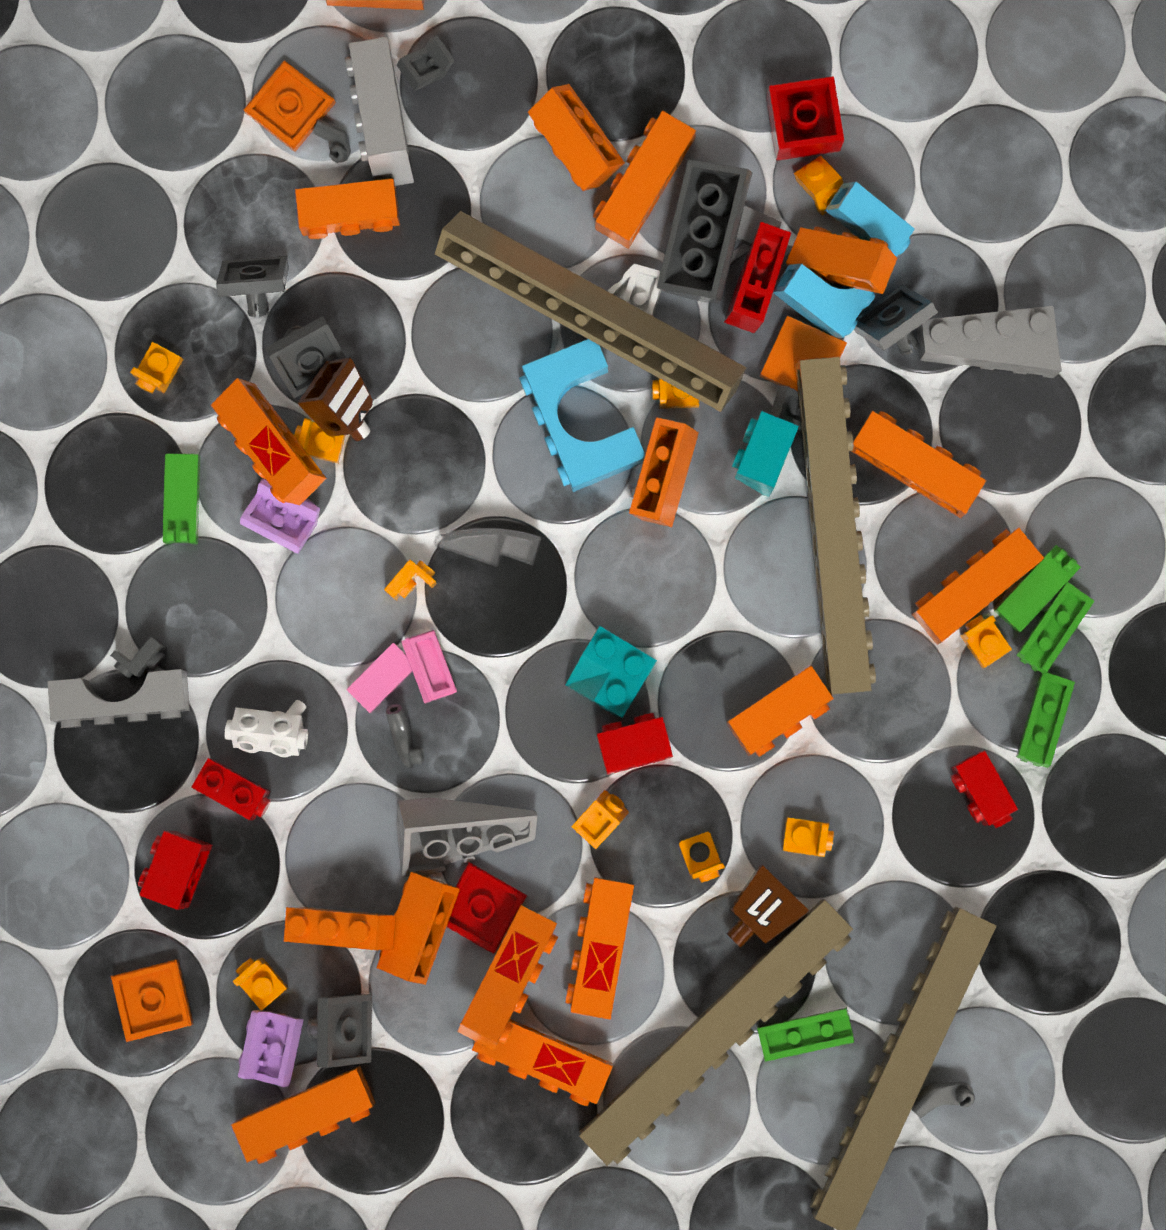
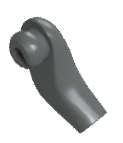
[386,704,424,768]
[911,1082,975,1118]

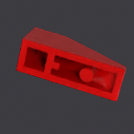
[724,222,791,333]

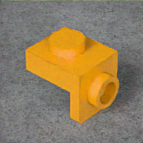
[794,156,843,215]

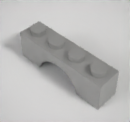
[48,669,190,728]

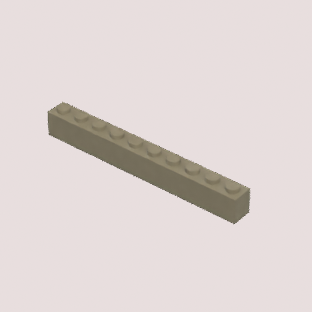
[435,211,747,412]
[795,357,876,695]
[579,899,853,1166]
[810,907,996,1230]

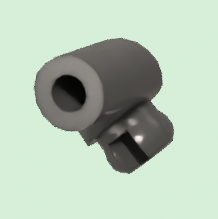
[313,119,351,163]

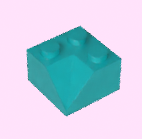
[732,411,799,497]
[565,626,657,720]

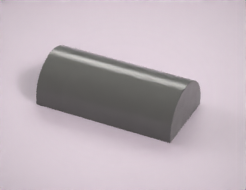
[657,160,753,304]

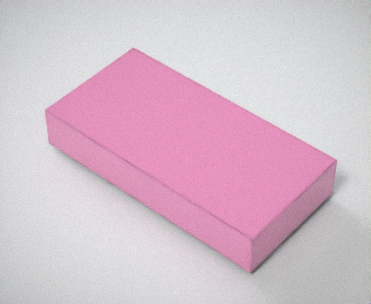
[401,630,457,703]
[346,643,413,713]

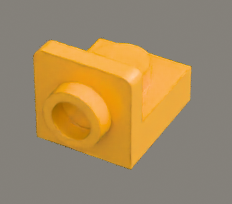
[130,342,183,394]
[652,378,699,409]
[294,418,346,464]
[384,560,437,600]
[961,615,1012,669]
[571,790,629,849]
[782,817,834,857]
[233,957,288,1011]

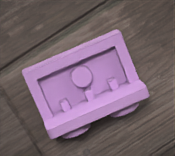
[240,479,320,554]
[238,1010,304,1087]

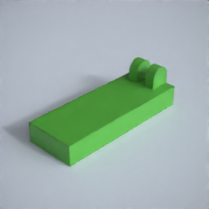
[163,454,200,544]
[994,545,1081,633]
[1017,582,1094,674]
[1016,672,1075,768]
[757,1007,855,1062]

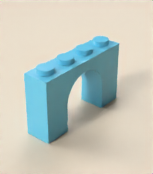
[773,182,915,338]
[519,339,645,492]

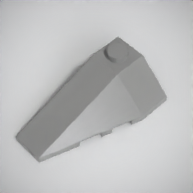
[396,798,538,877]

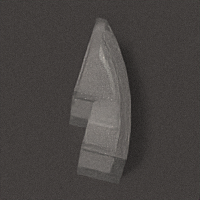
[433,528,542,567]

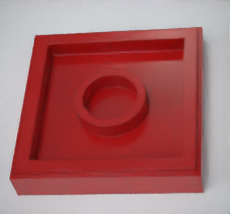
[447,862,527,954]

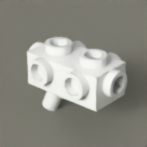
[225,700,308,757]

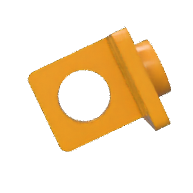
[679,832,725,883]

